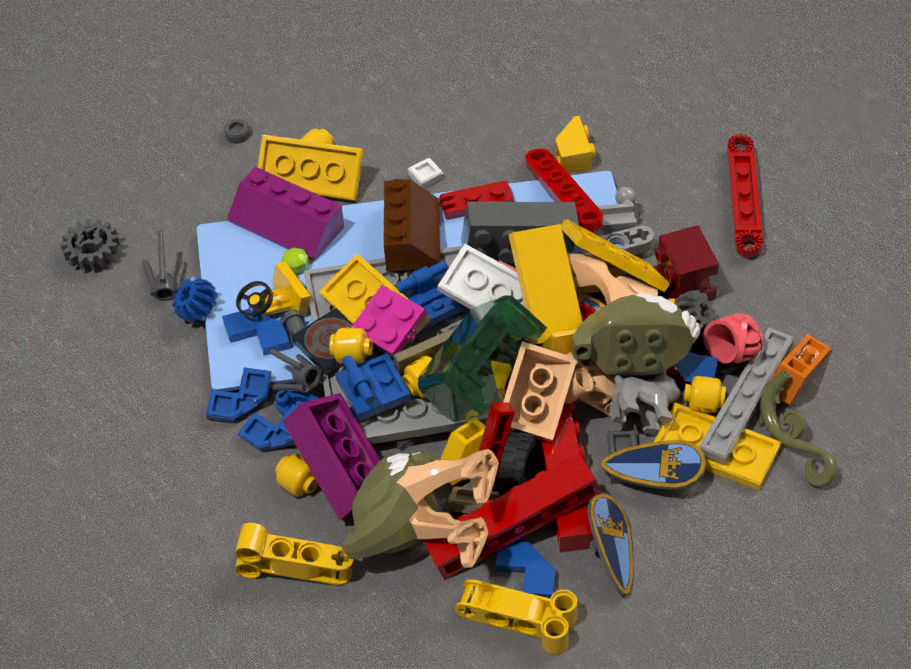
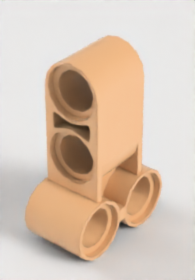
[565,351,630,416]

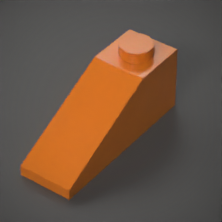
[773,334,832,405]

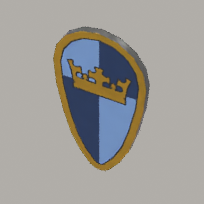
[601,440,706,490]
[588,493,633,595]

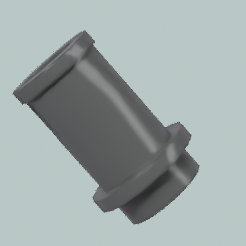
[282,310,305,346]

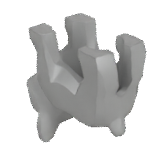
[610,371,681,435]

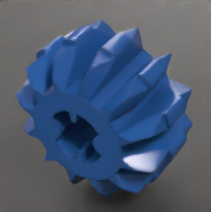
[172,276,218,324]

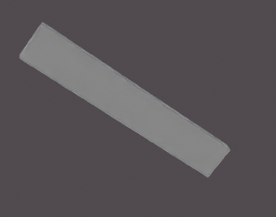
[699,327,794,464]

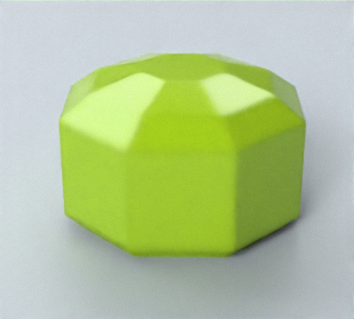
[281,248,309,275]

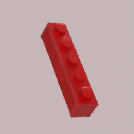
[470,402,515,490]

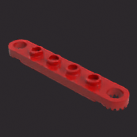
[727,134,763,257]
[525,148,604,232]

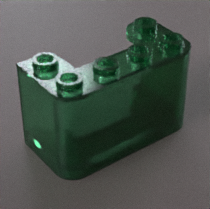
[418,295,547,422]

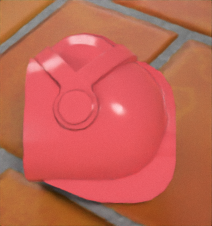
[703,313,764,364]

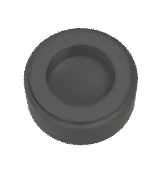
[224,119,250,144]

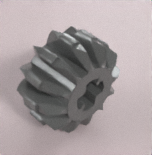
[675,290,716,338]

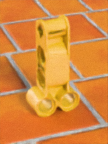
[234,523,354,585]
[454,579,578,655]

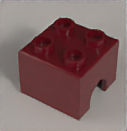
[654,225,719,301]

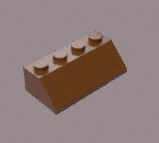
[384,179,441,271]

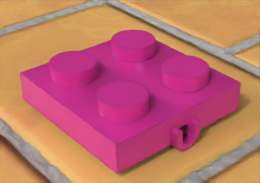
[351,285,428,357]

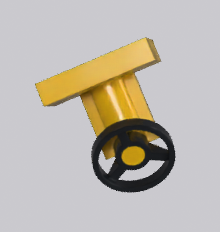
[236,261,311,318]

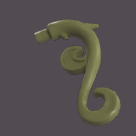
[758,369,837,487]

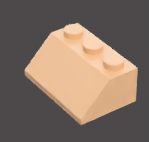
[503,341,577,441]

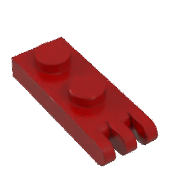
[439,180,514,220]

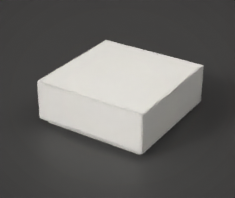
[408,158,444,189]

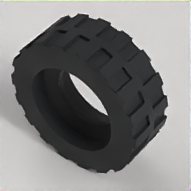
[497,431,537,495]

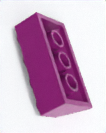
[227,166,344,261]
[282,393,380,520]

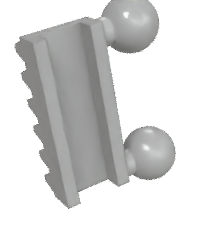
[588,187,637,236]

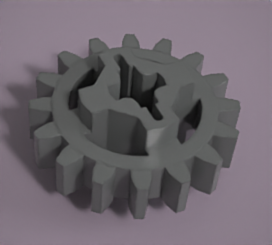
[61,219,120,270]

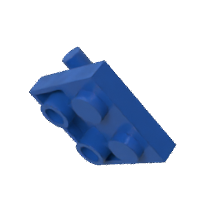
[395,261,468,332]
[335,353,411,421]

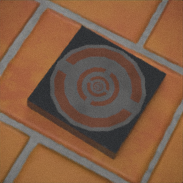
[292,308,353,375]

